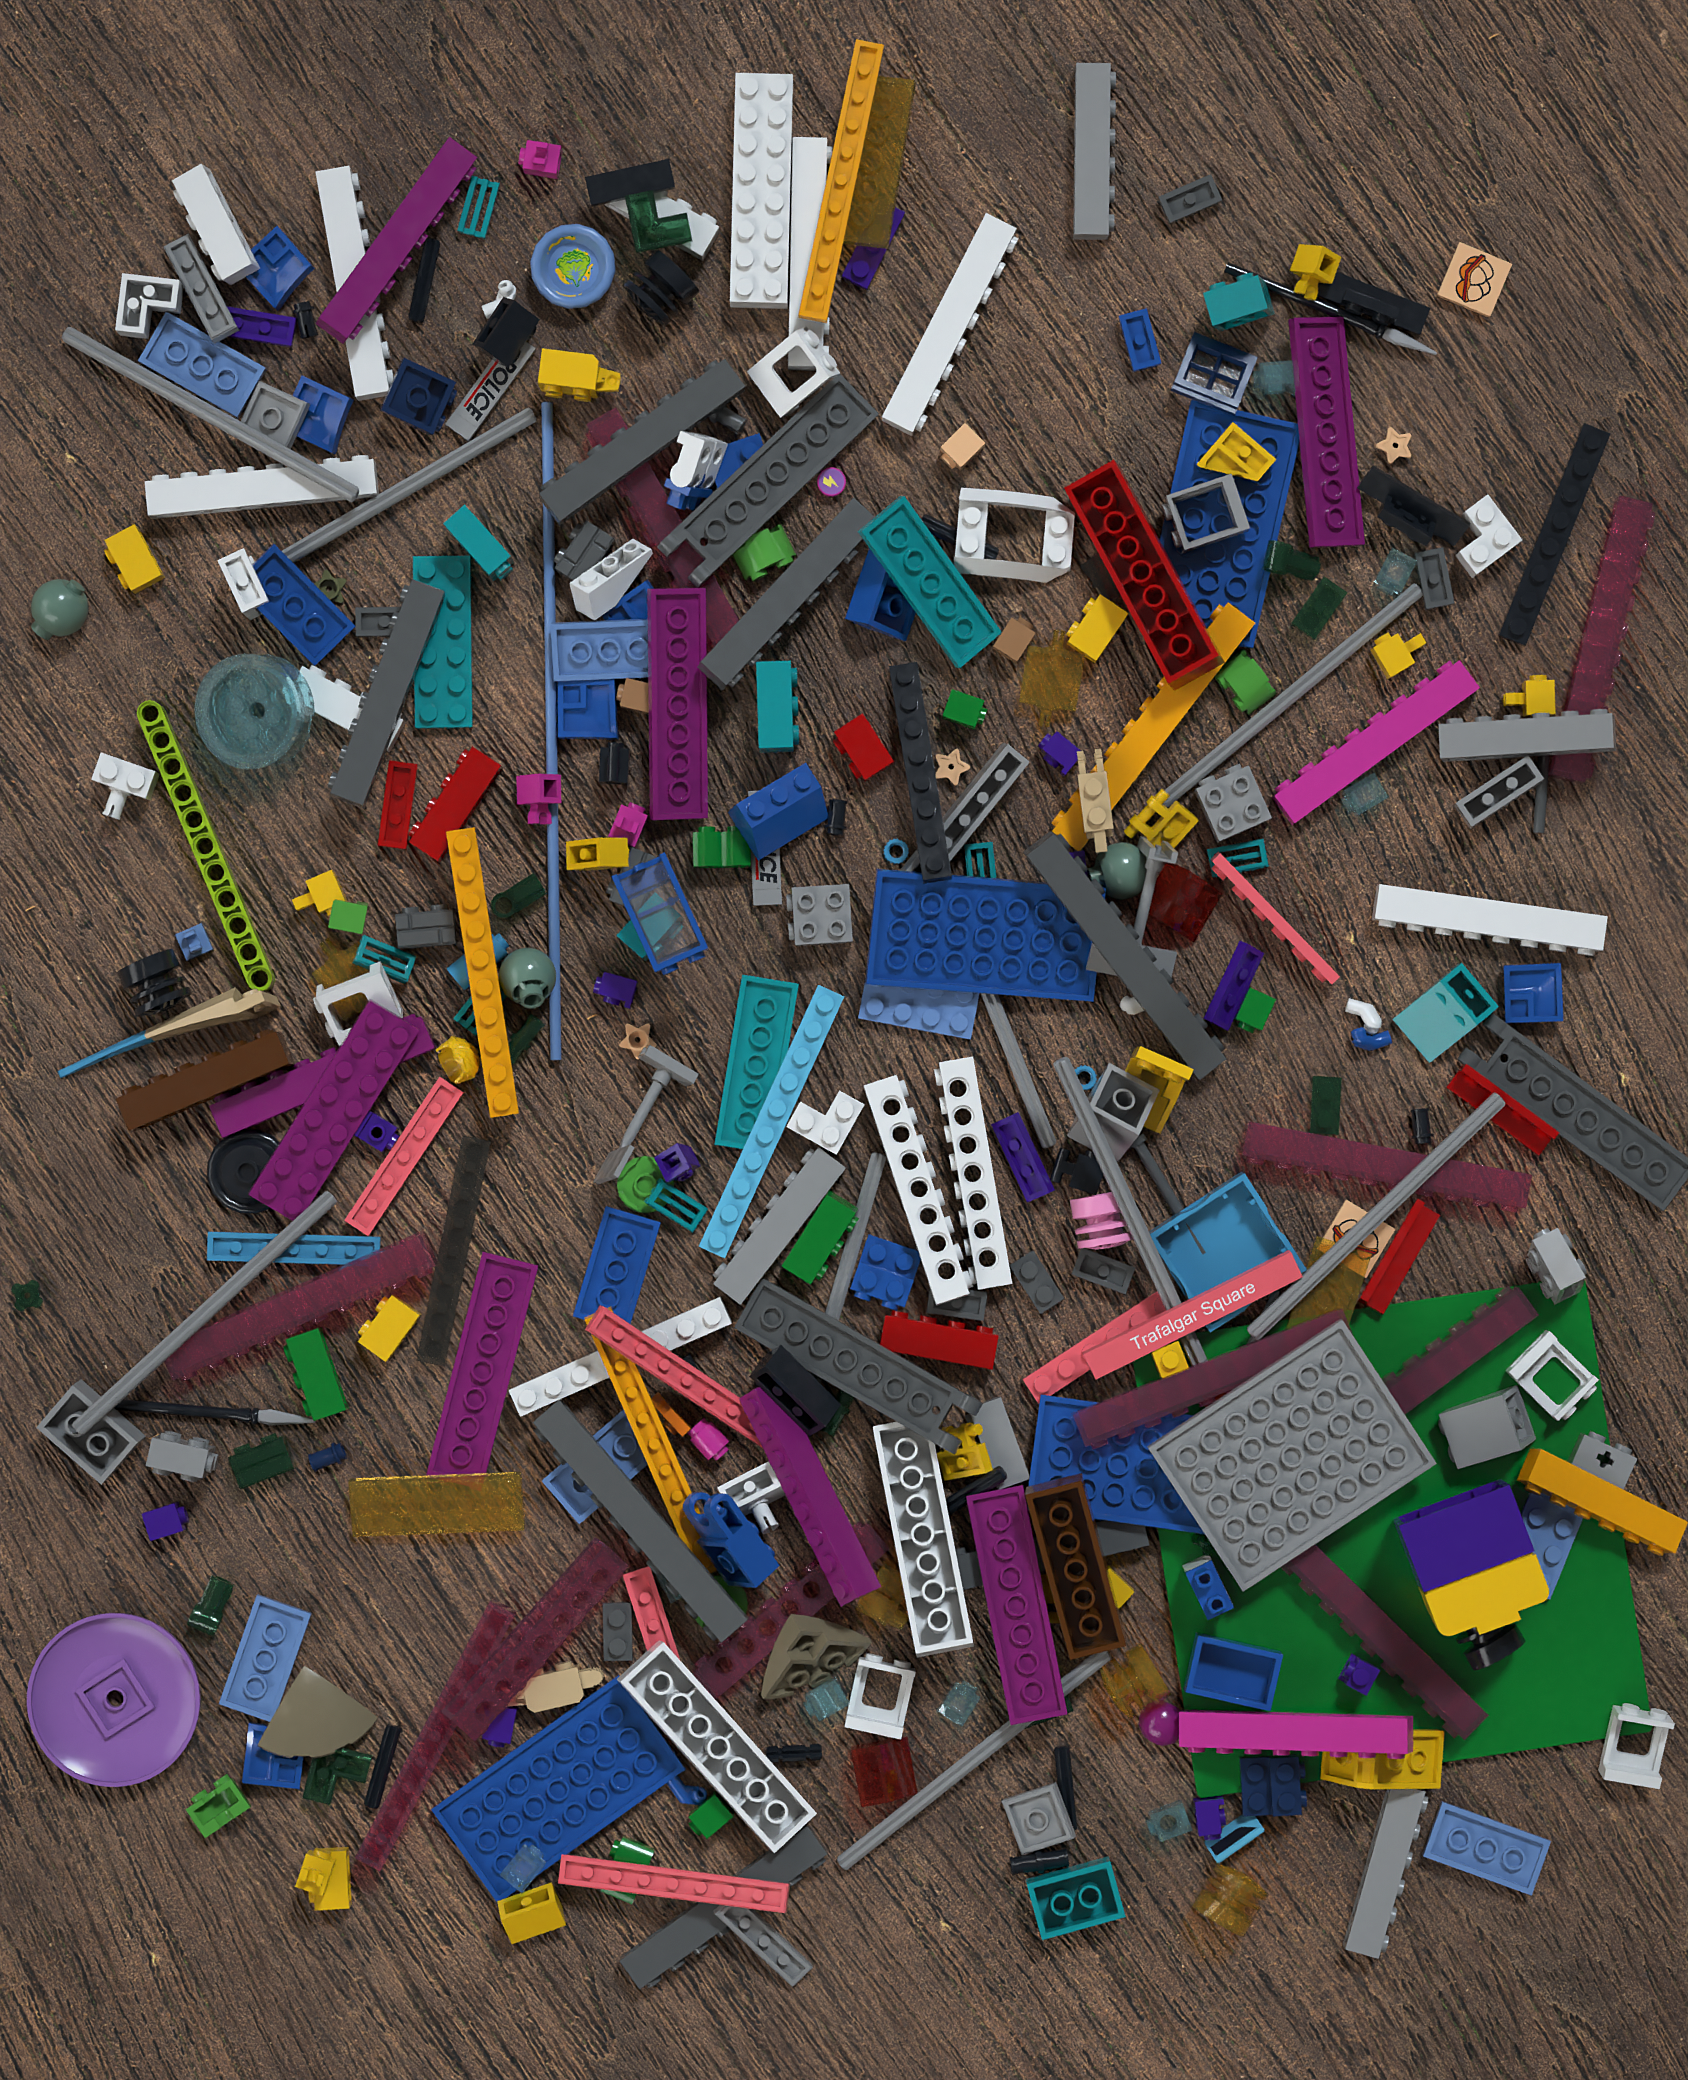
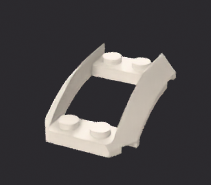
[954,488,1075,583]

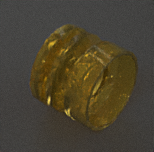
[1099,1643,1172,1720]
[1192,1863,1269,1937]

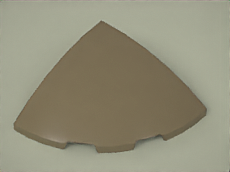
[761,1614,872,1699]
[258,1666,378,1759]

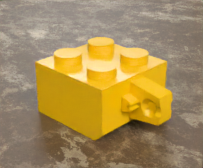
[538,348,621,402]

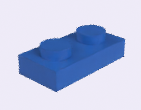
[1118,308,1161,372]

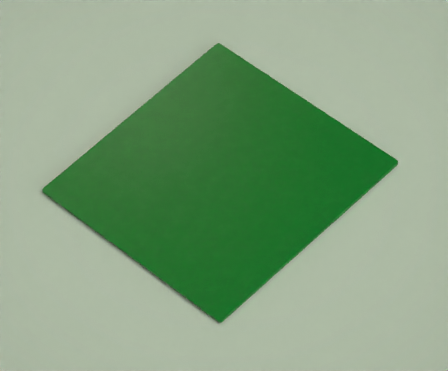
[1133,1281,1652,1798]

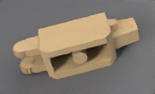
[1077,749,1114,853]
[502,1661,604,1713]

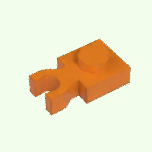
[651,1392,691,1437]

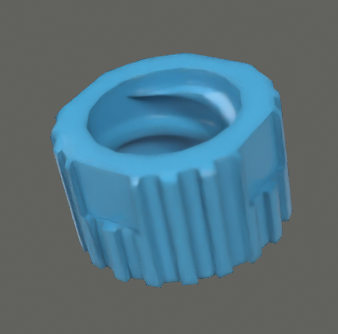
[883,838,909,865]
[1074,1065,1097,1091]

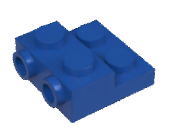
[850,1234,921,1311]

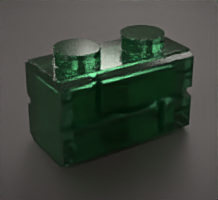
[228,1433,297,1490]

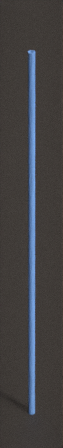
[541,402,561,1060]

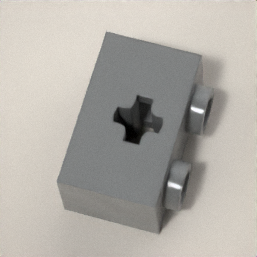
[1568,1431,1637,1490]

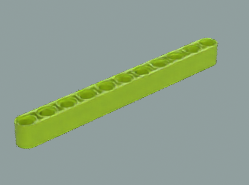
[137,700,275,992]

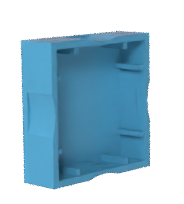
[1149,1172,1307,1333]

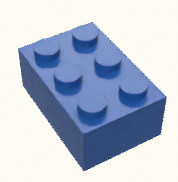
[1183,1632,1283,1711]

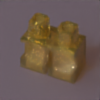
[855,1560,909,1630]

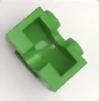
[733,524,796,581]
[1214,649,1276,715]
[186,1774,251,1838]

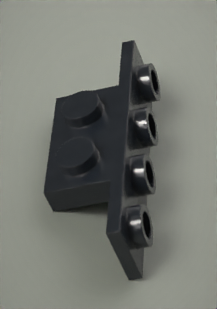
[1317,272,1431,335]
[1357,465,1470,546]

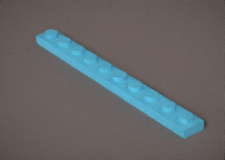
[699,985,845,1258]

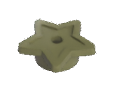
[314,570,346,603]

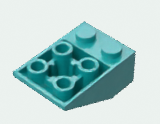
[1392,963,1499,1063]

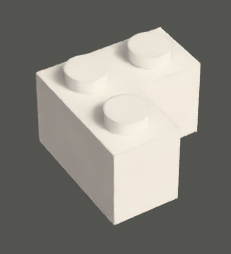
[115,273,184,339]
[1455,495,1522,578]
[786,1090,865,1155]

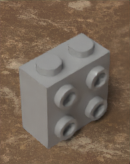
[1194,764,1272,843]
[786,884,853,946]
[1526,1228,1587,1305]
[146,1431,219,1482]

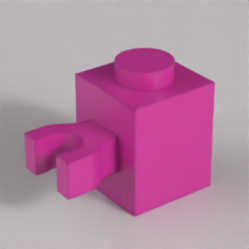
[518,140,563,179]
[516,774,561,825]
[608,802,649,848]

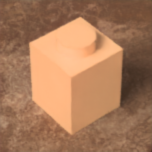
[940,423,985,471]

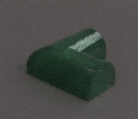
[625,190,693,253]
[303,1747,373,1805]

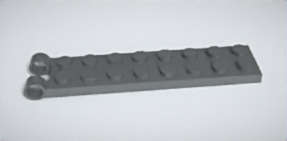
[657,374,879,588]
[1457,1013,1688,1211]
[734,1278,983,1454]

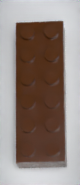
[116,1029,295,1131]
[1025,1473,1126,1660]

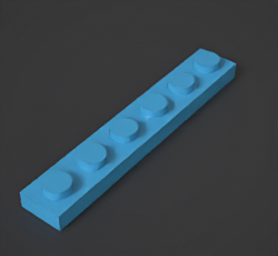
[207,1232,381,1266]

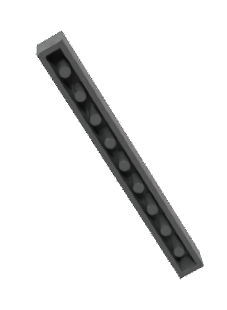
[1023,831,1226,1080]
[533,1399,749,1643]

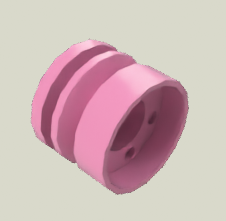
[1070,1192,1133,1250]

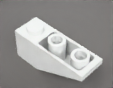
[569,539,653,621]

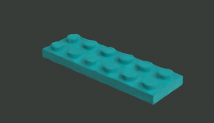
[857,496,1002,668]
[413,556,473,729]
[714,975,799,1149]

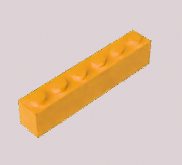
[1517,1449,1688,1556]

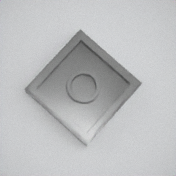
[241,381,311,449]
[1002,1782,1076,1855]

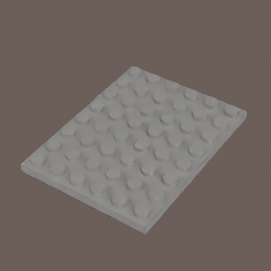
[1147,1318,1437,1591]

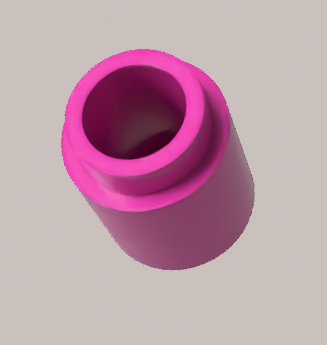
[687,1418,729,1461]

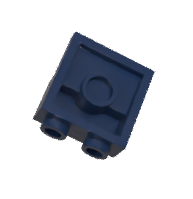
[379,358,457,435]
[1239,1754,1307,1816]

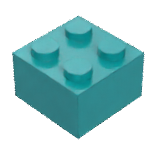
[1203,273,1275,332]

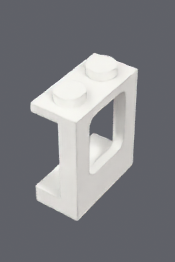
[747,327,840,418]
[217,548,269,620]
[313,961,403,1046]
[1505,1330,1598,1421]
[845,1653,916,1739]
[1598,1703,1675,1789]

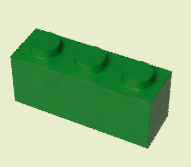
[782,1190,859,1285]
[283,1327,349,1421]

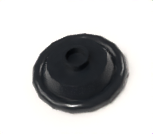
[207,1129,280,1214]

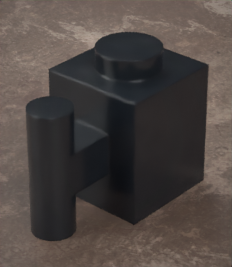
[599,742,630,785]
[1050,1148,1103,1195]

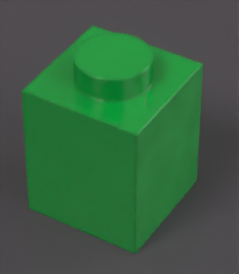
[942,689,987,729]
[1234,987,1276,1034]
[688,1791,734,1839]

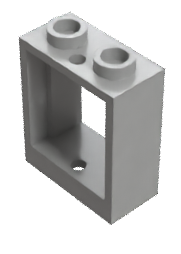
[1162,474,1250,553]

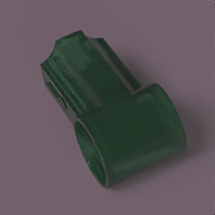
[1262,540,1321,581]
[491,873,547,920]
[187,1575,235,1637]

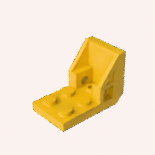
[1125,1046,1194,1134]
[1320,1729,1444,1789]

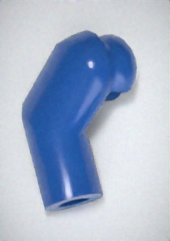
[1351,1027,1392,1051]
[666,1775,707,1805]

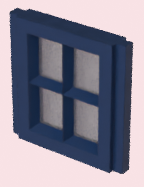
[1171,332,1258,416]

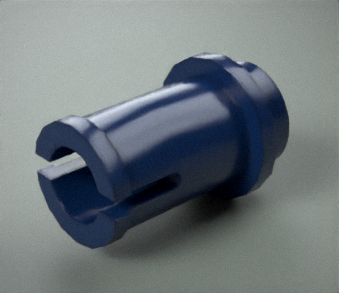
[308,1442,347,1472]

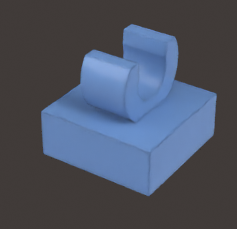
[175,923,214,961]

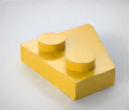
[1197,422,1277,481]

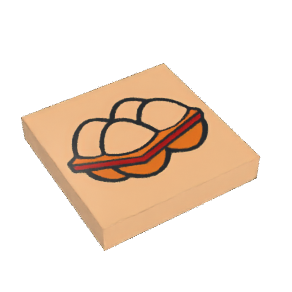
[1437,242,1512,318]
[1316,1199,1395,1278]

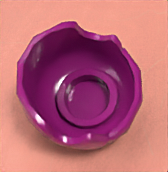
[1138,1700,1180,1746]

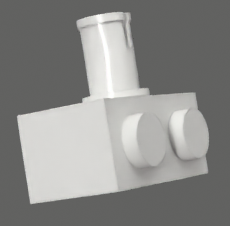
[91,753,160,820]
[717,1461,785,1534]

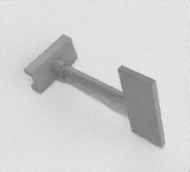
[1086,836,1178,977]
[593,1045,699,1184]

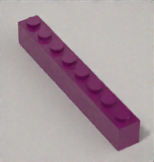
[315,137,477,344]
[209,1013,437,1138]
[739,1387,881,1607]

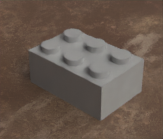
[36,1379,146,1485]

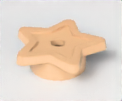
[1376,427,1411,464]
[935,748,971,786]
[619,1024,656,1059]

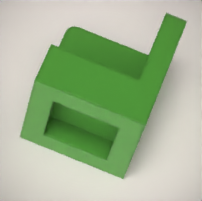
[328,899,368,934]

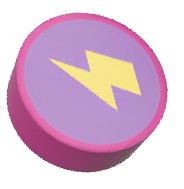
[817,467,846,497]

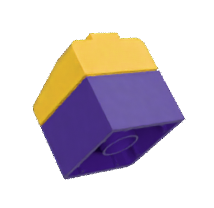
[1393,1479,1549,1636]

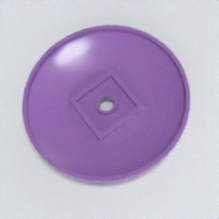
[27,1613,201,1787]

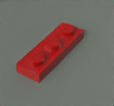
[378,760,418,850]

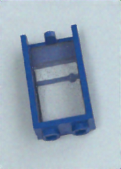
[611,852,709,976]

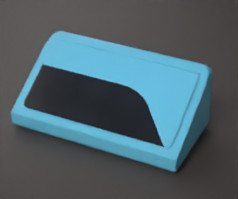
[1204,1815,1264,1863]

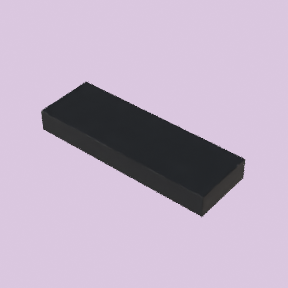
[585,159,676,207]

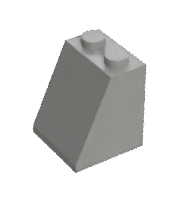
[1067,1063,1160,1162]
[1438,1385,1536,1469]

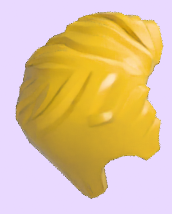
[436,1036,480,1084]

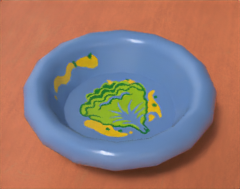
[530,224,616,309]

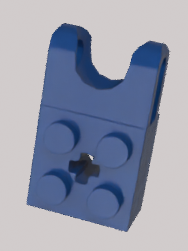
[683,1492,780,1588]

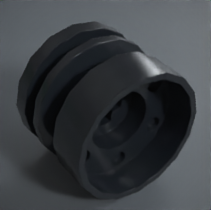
[623,249,700,327]
[117,948,192,1017]
[1455,1624,1526,1671]

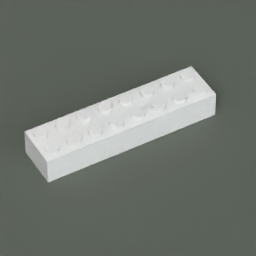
[730,73,793,309]
[873,1422,974,1657]
[617,1640,817,1853]

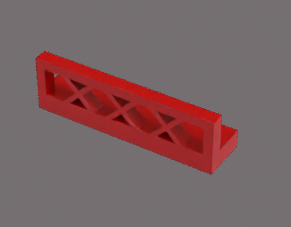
[1446,1064,1560,1156]
[1357,1199,1440,1315]

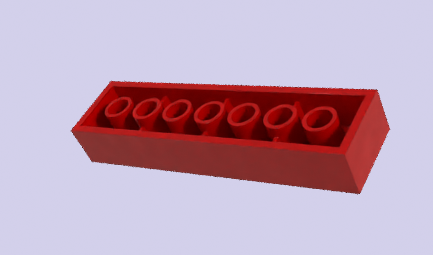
[1064,460,1225,691]

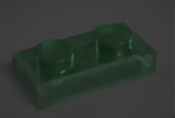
[1291,576,1348,640]
[1309,1076,1342,1135]

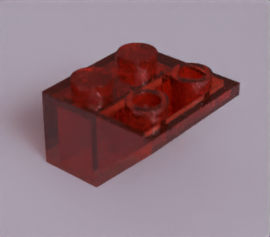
[1148,862,1223,943]
[851,1736,918,1807]

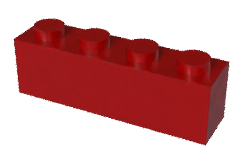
[408,746,503,862]
[880,1310,999,1370]

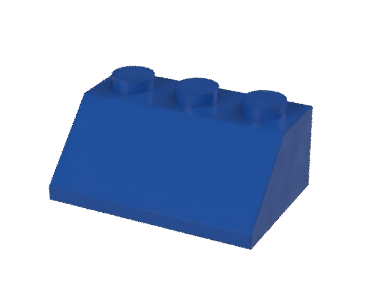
[845,548,916,641]
[728,763,828,861]

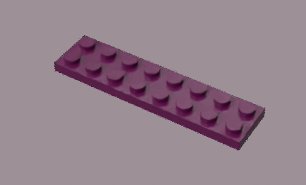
[1288,317,1365,548]
[647,588,708,820]
[248,999,419,1221]
[426,1251,539,1489]
[966,1485,1067,1725]

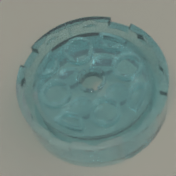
[195,653,315,769]

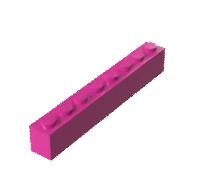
[1272,660,1480,825]
[1179,1709,1413,1759]

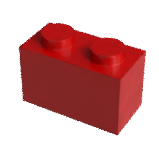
[832,713,894,782]

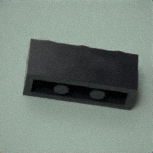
[749,1345,841,1437]

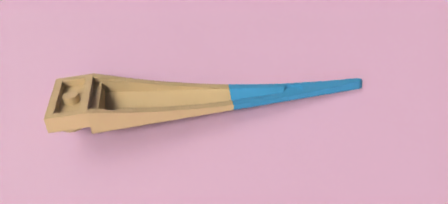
[58,987,281,1078]

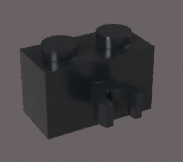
[472,297,540,367]

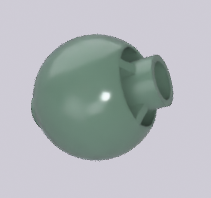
[31,579,89,640]
[1087,842,1147,900]
[499,948,556,1008]

